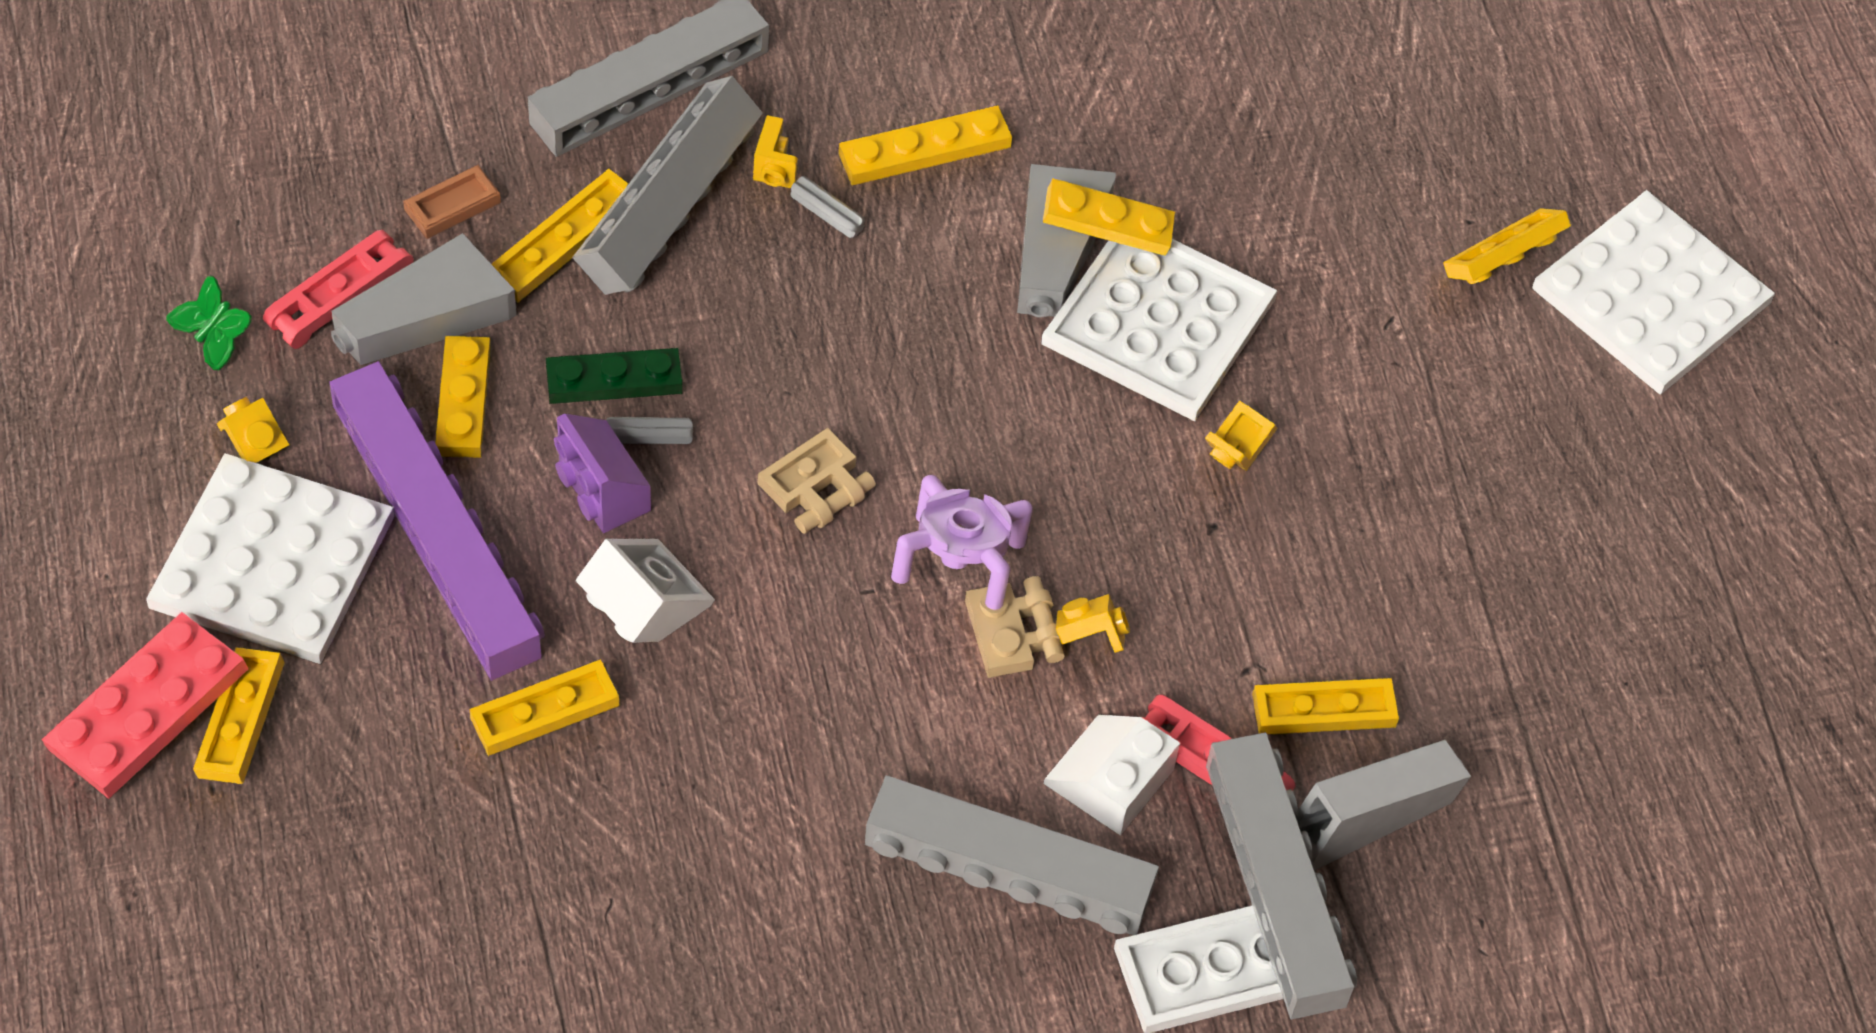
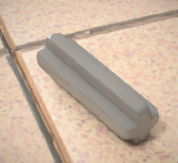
[790,176,865,238]
[606,417,693,444]

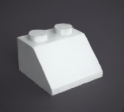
[576,539,715,643]
[1044,715,1180,836]

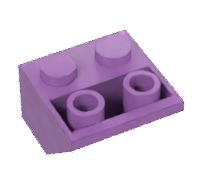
[554,414,651,533]

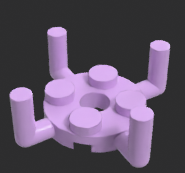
[891,475,1032,610]

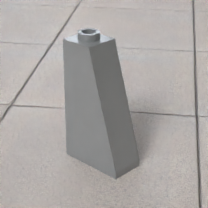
[1017,164,1116,317]
[331,233,516,365]
[1296,740,1471,871]

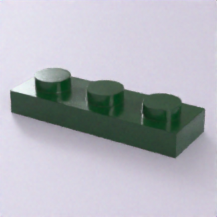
[546,348,682,404]

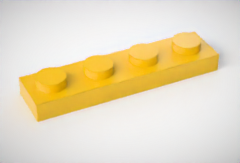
[838,105,1012,185]
[491,169,629,303]

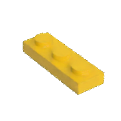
[1043,178,1175,256]
[1443,208,1571,284]
[435,336,491,458]
[193,647,285,784]
[469,659,620,756]
[1252,678,1399,734]

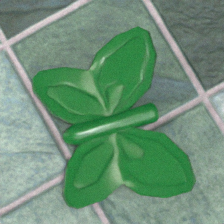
[166,275,252,370]

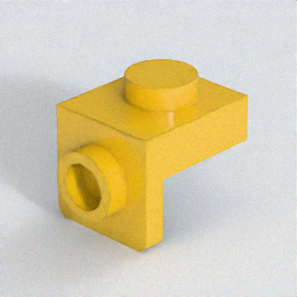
[216,396,289,463]
[1205,400,1278,471]
[1056,594,1130,653]

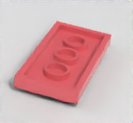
[42,612,249,799]

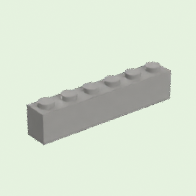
[528,0,769,157]
[572,76,763,295]
[1206,732,1357,1020]
[865,775,1159,935]

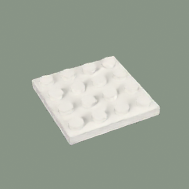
[1532,190,1775,395]
[1041,239,1277,421]
[147,453,394,664]

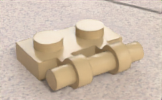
[758,428,876,534]
[965,576,1065,678]

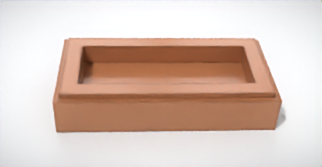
[404,165,501,239]

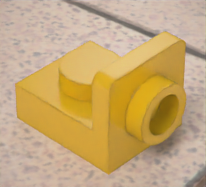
[753,115,798,188]

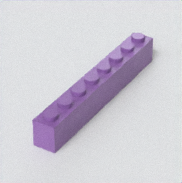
[330,361,545,681]

